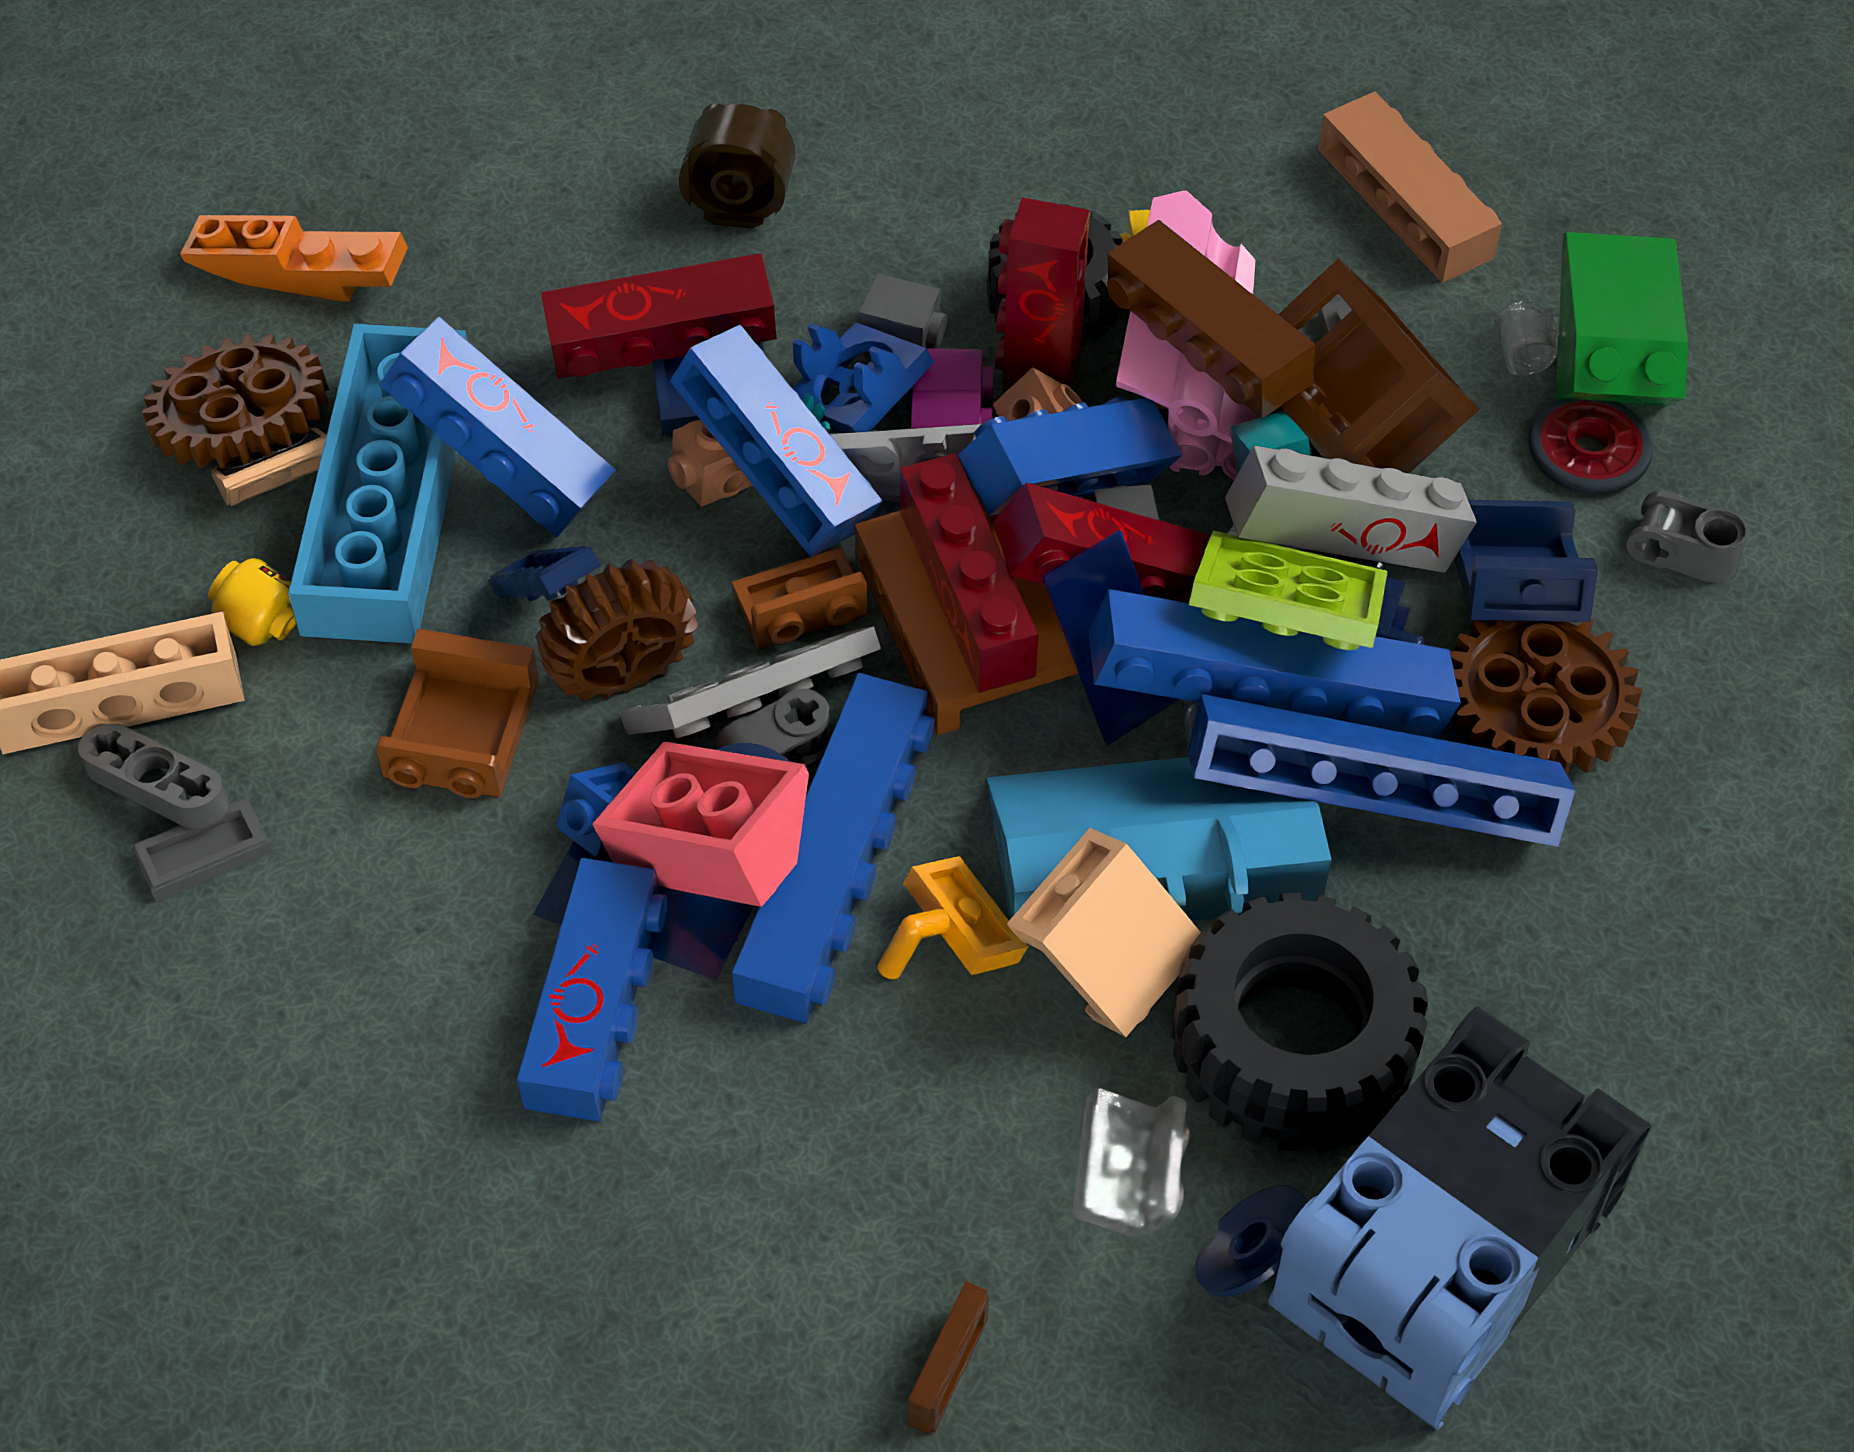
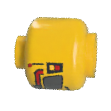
[208,558,296,646]

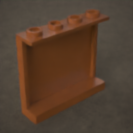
[854,489,1103,736]

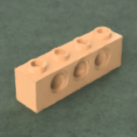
[0,611,245,754]

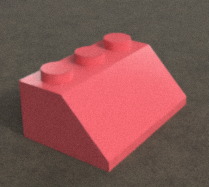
[592,742,809,907]

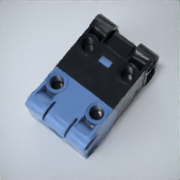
[1268,1006,1652,1431]

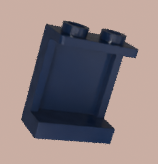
[1454,500,1598,622]

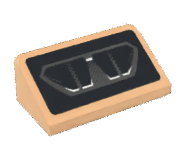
[211,428,327,506]

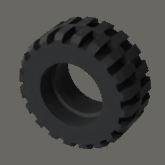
[1171,893,1428,1152]

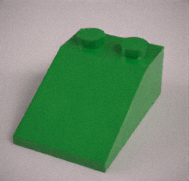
[1555,232,1688,406]

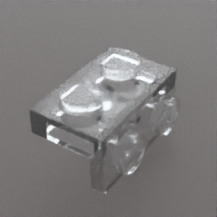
[1072,1088,1189,1239]

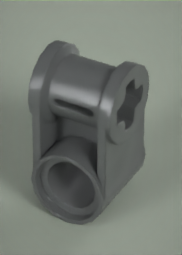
[1626,490,1748,583]
[713,689,832,769]

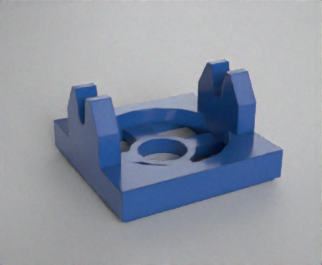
[792,322,934,433]

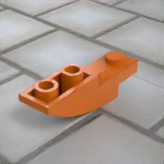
[180,215,408,302]

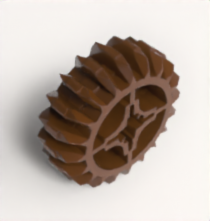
[535,559,699,701]

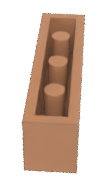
[1318,91,1502,283]

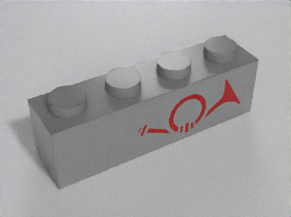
[1225,445,1477,573]

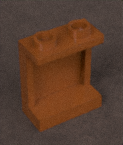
[376,629,539,798]

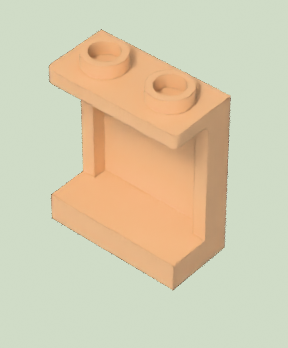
[1007,828,1201,1037]

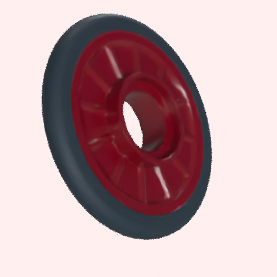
[1528,399,1653,494]

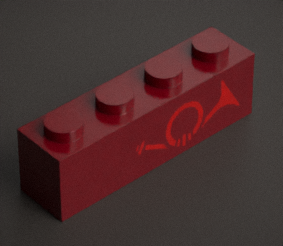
[995,197,1090,392]
[541,253,777,379]
[900,453,1038,693]
[993,483,1211,603]

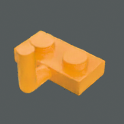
[877,856,1029,980]

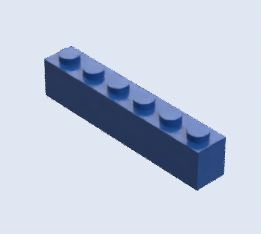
[1088,589,1461,739]
[732,673,935,1024]
[1187,694,1575,847]

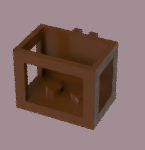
[1278,258,1480,474]

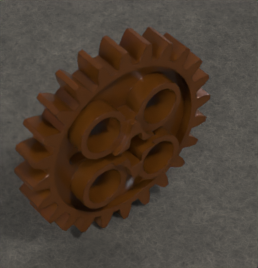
[142,334,329,469]
[1450,619,1642,776]

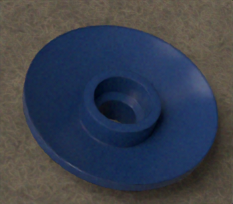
[1196,1185,1308,1297]

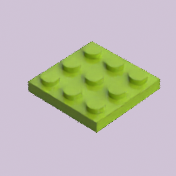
[1189,530,1388,650]

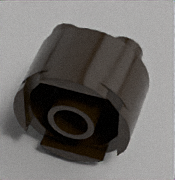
[679,103,796,229]

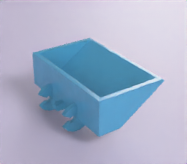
[986,757,1331,921]

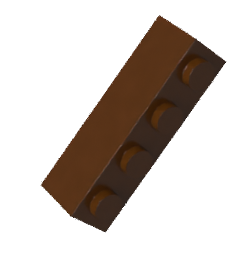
[1107,220,1315,419]

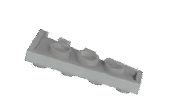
[619,626,881,738]

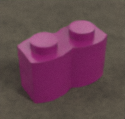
[911,348,993,429]

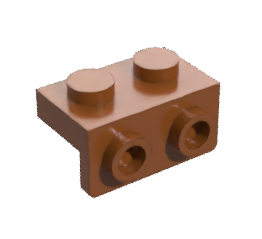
[732,547,867,649]

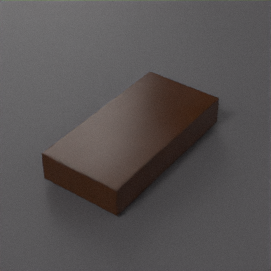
[908,1281,989,1434]

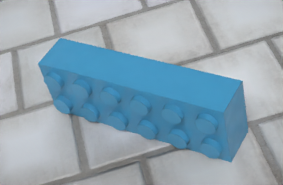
[288,324,468,643]

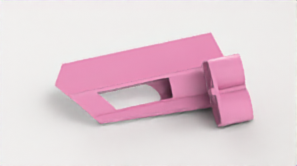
[1116,191,1272,480]

